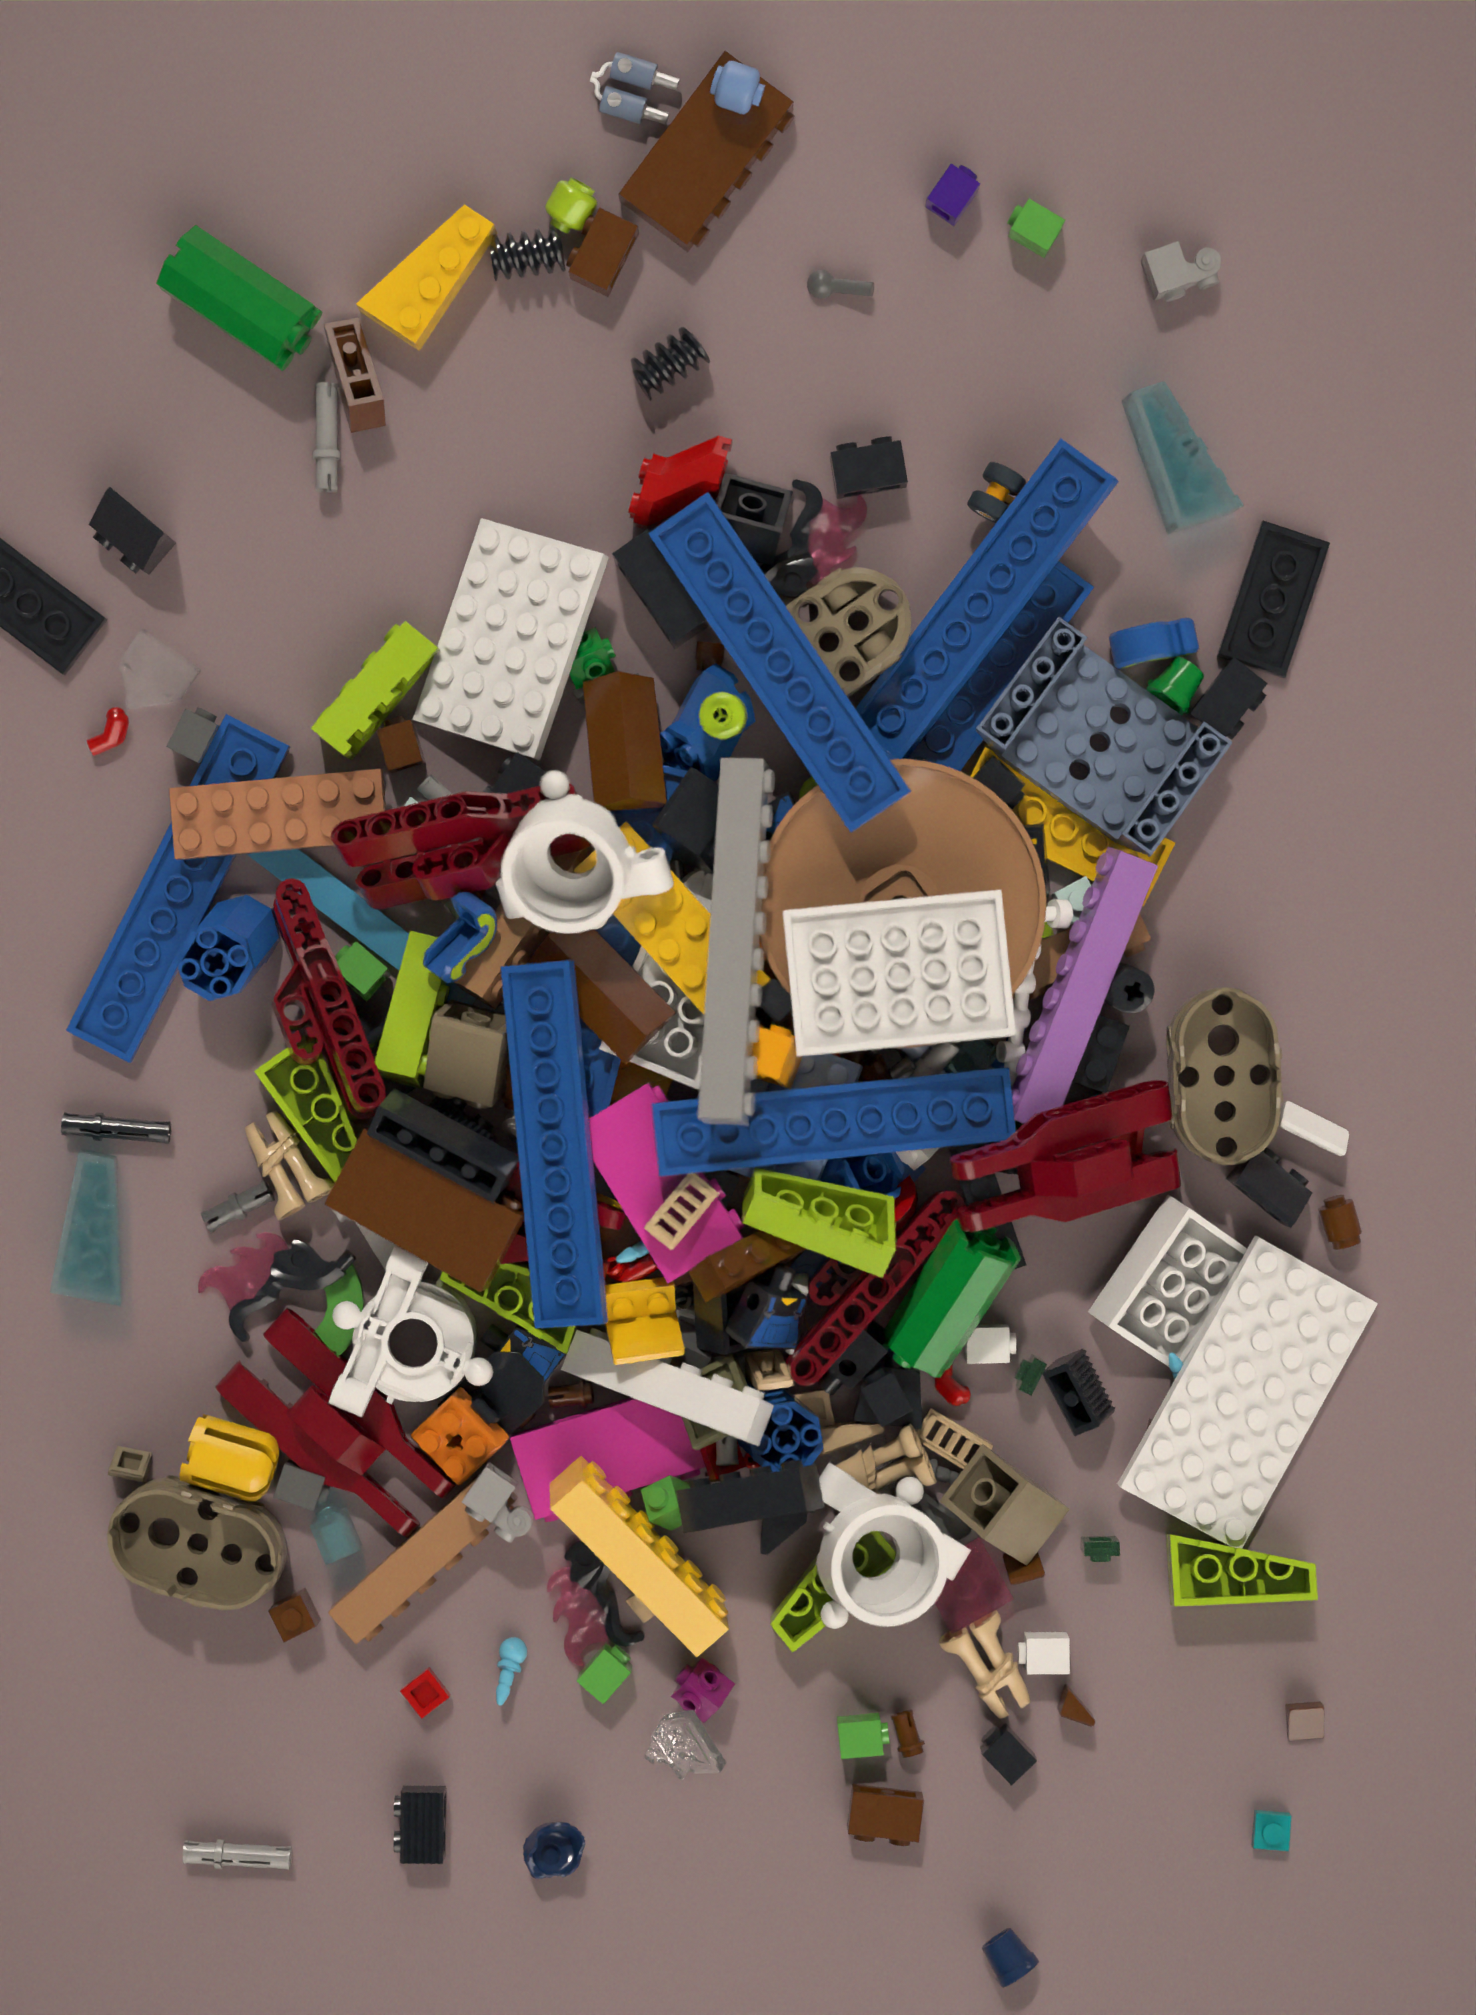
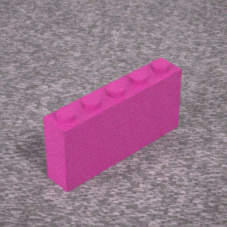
[589,1083,745,1283]
[510,1397,706,1522]

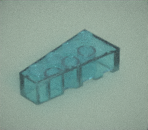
[1121,381,1244,535]
[50,1149,123,1306]

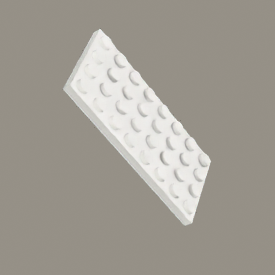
[1117,1236,1378,1549]

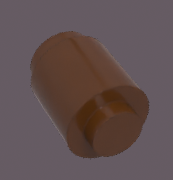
[1318,1195,1362,1250]

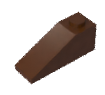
[324,317,386,433]

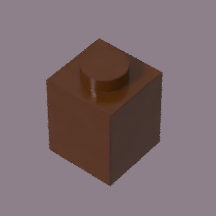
[376,716,426,773]
[268,1588,321,1642]

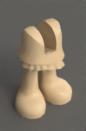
[245,1110,335,1220]
[835,1424,936,1494]
[938,1609,1030,1719]

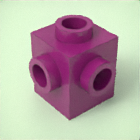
[671,1658,735,1723]

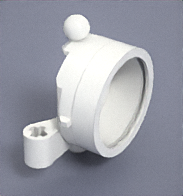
[496,770,674,933]
[328,1245,493,1417]
[816,1462,971,1629]

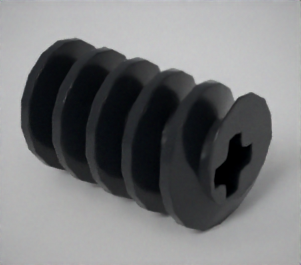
[490,226,566,281]
[631,327,710,401]
[1104,963,1155,1013]

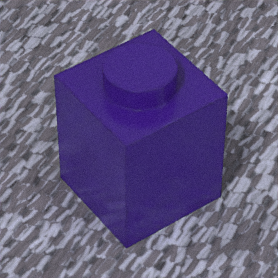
[925,163,980,226]

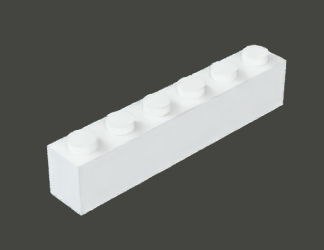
[561,1328,774,1446]

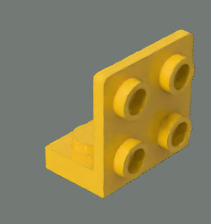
[605,1277,685,1365]

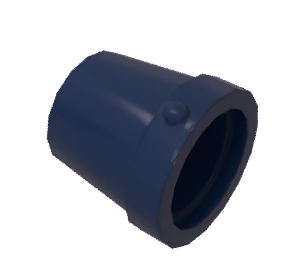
[982,1928,1039,1988]

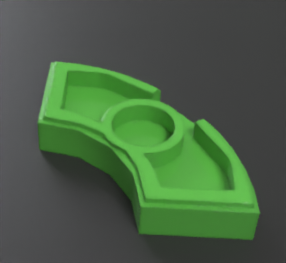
[315,1264,364,1356]

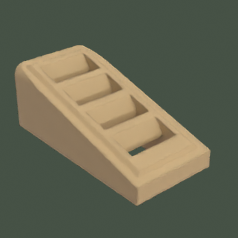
[644,1173,719,1250]
[744,1349,794,1391]
[916,1407,993,1469]
[819,1421,885,1456]

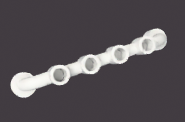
[996,899,1073,1087]

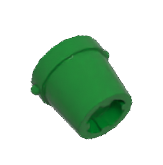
[1146,657,1204,715]

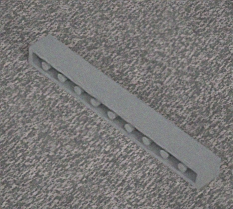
[698,758,775,1125]

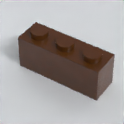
[689,1230,806,1303]

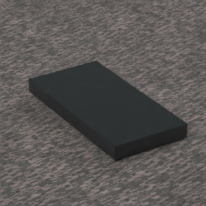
[1217,520,1330,678]
[0,538,108,675]

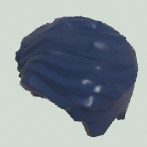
[523,1822,585,1879]

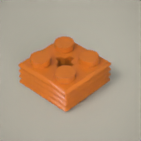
[411,1387,509,1485]

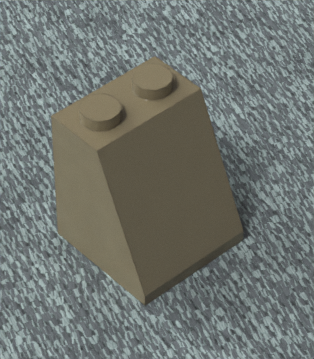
[424,999,509,1109]
[940,1444,1070,1566]

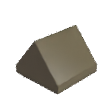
[108,1446,152,1483]

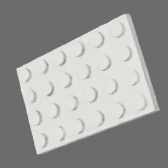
[413,518,609,761]
[783,890,1016,1057]

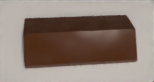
[583,671,666,811]
[527,929,677,1064]

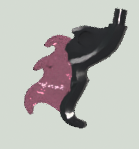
[760,479,867,598]
[198,1232,357,1342]
[547,1540,645,1666]

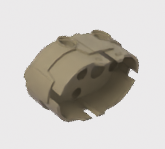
[755,568,912,697]
[1166,988,1283,1165]
[107,1475,288,1610]

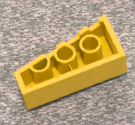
[356,204,497,351]

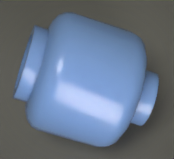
[710,61,765,114]

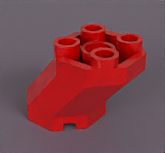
[628,435,732,530]

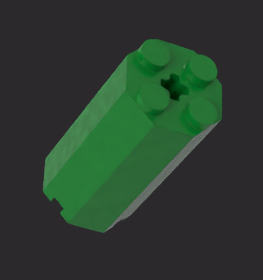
[156,225,323,371]
[883,1219,1021,1378]

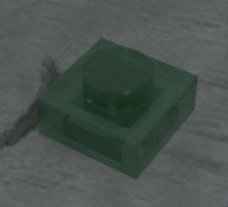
[1014,1354,1047,1396]
[1081,1536,1120,1562]

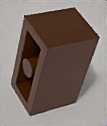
[566,207,639,297]
[847,1784,924,1846]

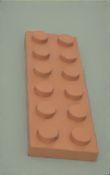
[169,769,386,860]

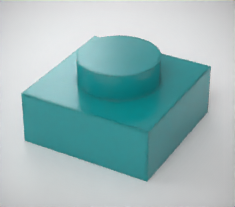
[1251,1810,1292,1851]

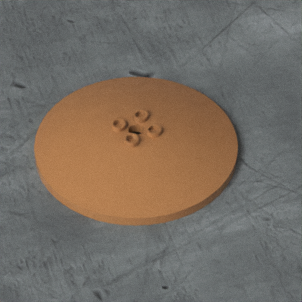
[759,759,1046,1048]

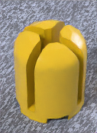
[179,1414,279,1502]

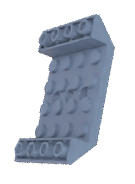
[976,617,1233,856]

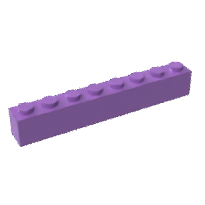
[1011,847,1158,1124]

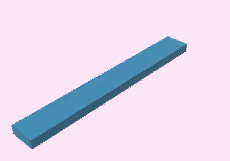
[247,849,476,1005]

